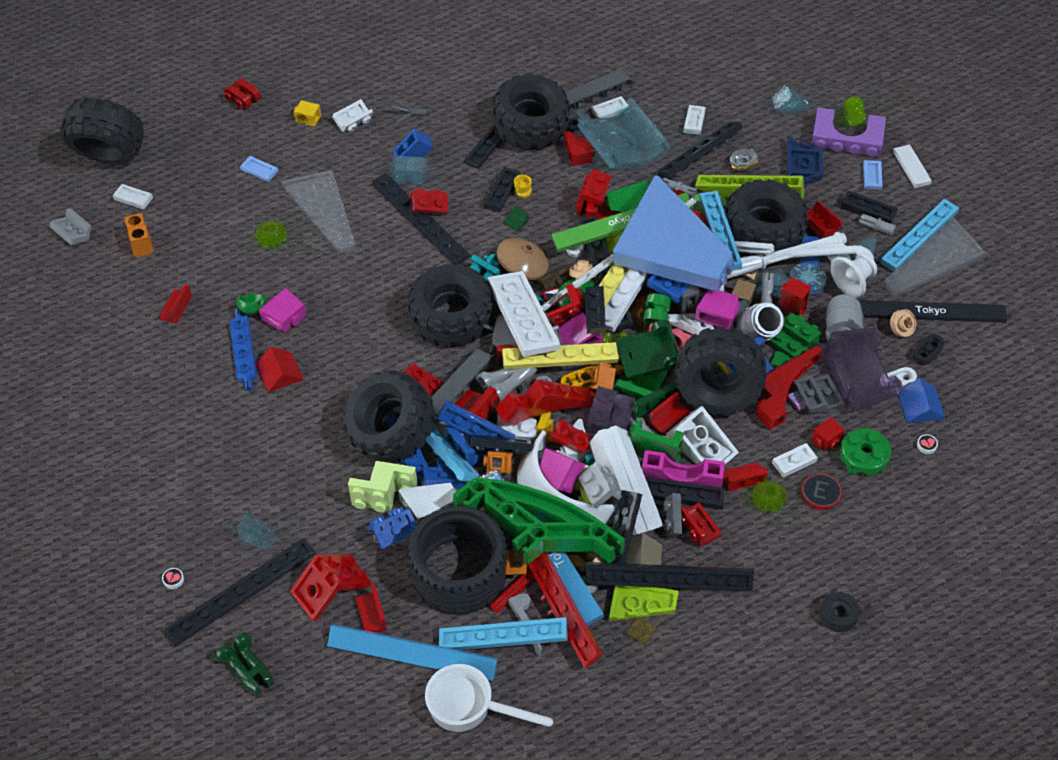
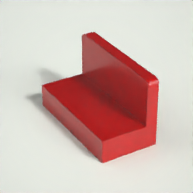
[159,284,192,324]
[649,392,691,436]
[723,463,768,491]
[356,584,387,633]

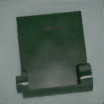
[614,320,679,379]

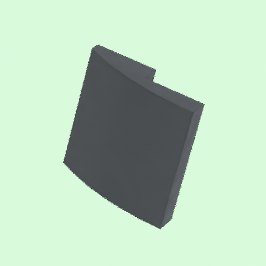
[680,285,709,314]
[794,374,845,413]

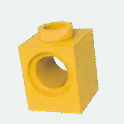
[293,100,321,127]

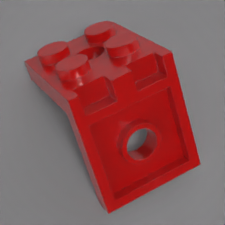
[290,554,372,621]

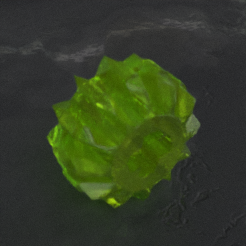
[843,97,865,126]
[256,219,287,249]
[752,479,787,514]

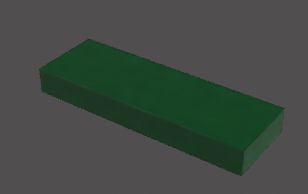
[631,382,680,419]

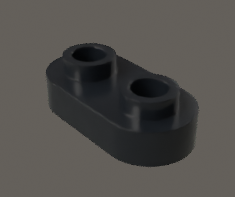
[913,334,944,365]

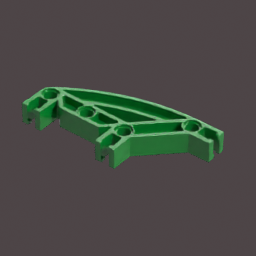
[453,477,625,565]

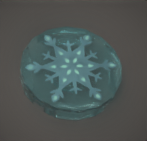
[789,262,827,294]

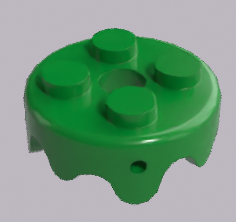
[840,428,892,477]

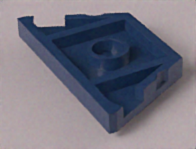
[787,136,823,185]

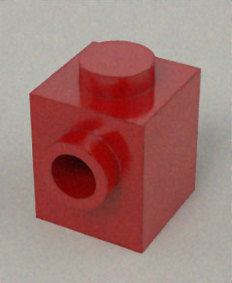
[812,417,845,452]

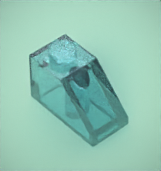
[771,85,812,114]

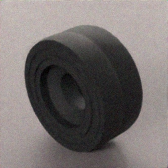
[820,592,860,633]

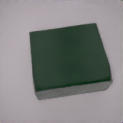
[504,206,529,232]

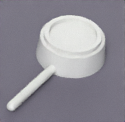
[425,664,553,732]

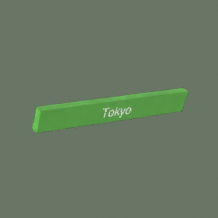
[552,192,694,252]

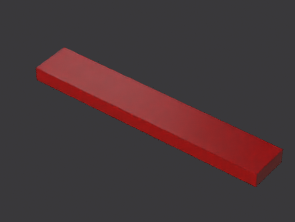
[528,552,603,668]

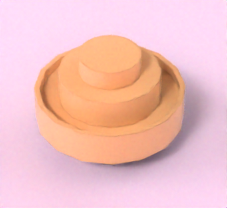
[569,260,596,281]
[890,309,916,337]

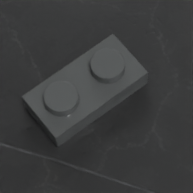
[663,493,682,538]

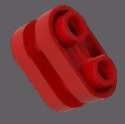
[224,78,261,110]

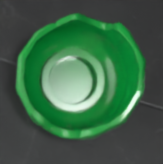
[236,293,267,315]

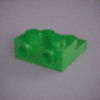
[766,313,821,358]

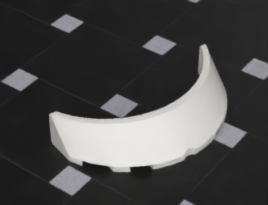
[517,430,615,525]

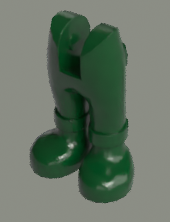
[215,632,274,696]

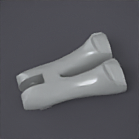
[477,368,537,404]

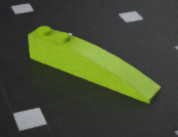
[695,175,805,199]

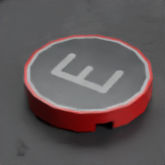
[801,473,842,510]

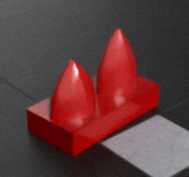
[550,420,594,455]

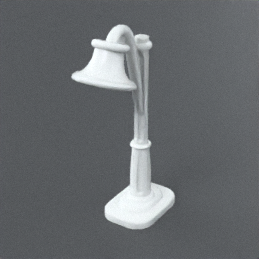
[720,232,877,298]

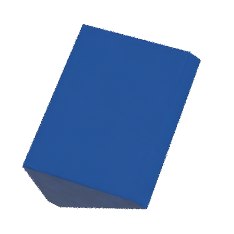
[897,378,946,423]

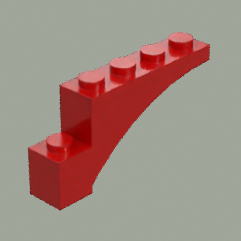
[756,345,822,430]
[496,379,600,425]

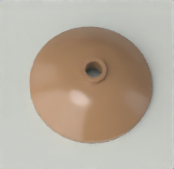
[497,238,549,280]

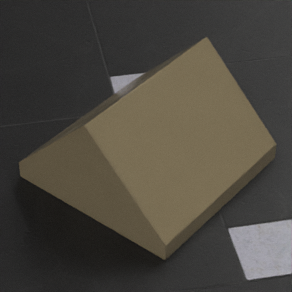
[626,532,662,565]

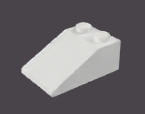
[666,406,739,464]

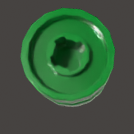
[643,294,671,326]

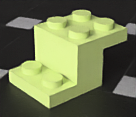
[348,461,418,512]

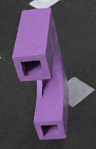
[811,107,886,157]

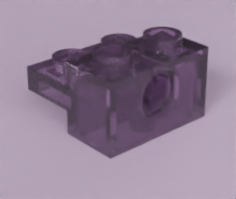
[587,386,635,431]

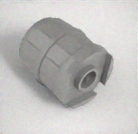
[825,294,864,347]
[735,303,784,341]

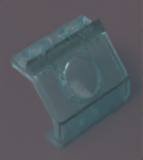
[576,97,672,169]

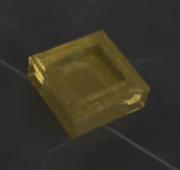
[627,617,656,646]

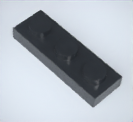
[484,167,520,212]
[841,191,898,224]
[585,286,606,334]
[470,434,531,454]

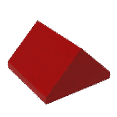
[256,346,304,393]

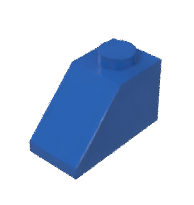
[393,129,433,163]

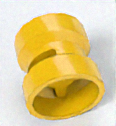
[514,175,532,198]

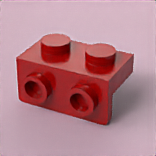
[409,188,449,215]
[807,201,843,238]
[681,503,722,548]

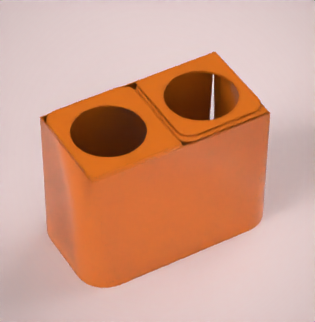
[124,213,154,257]

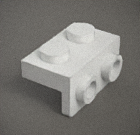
[332,99,373,132]

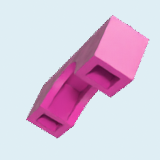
[642,450,725,488]

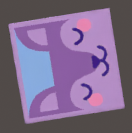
[787,390,807,412]

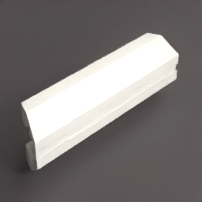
[590,426,663,535]

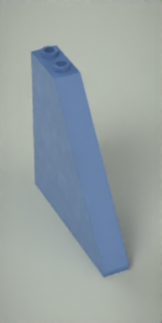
[613,175,734,292]

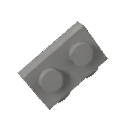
[50,208,91,245]
[578,462,622,508]

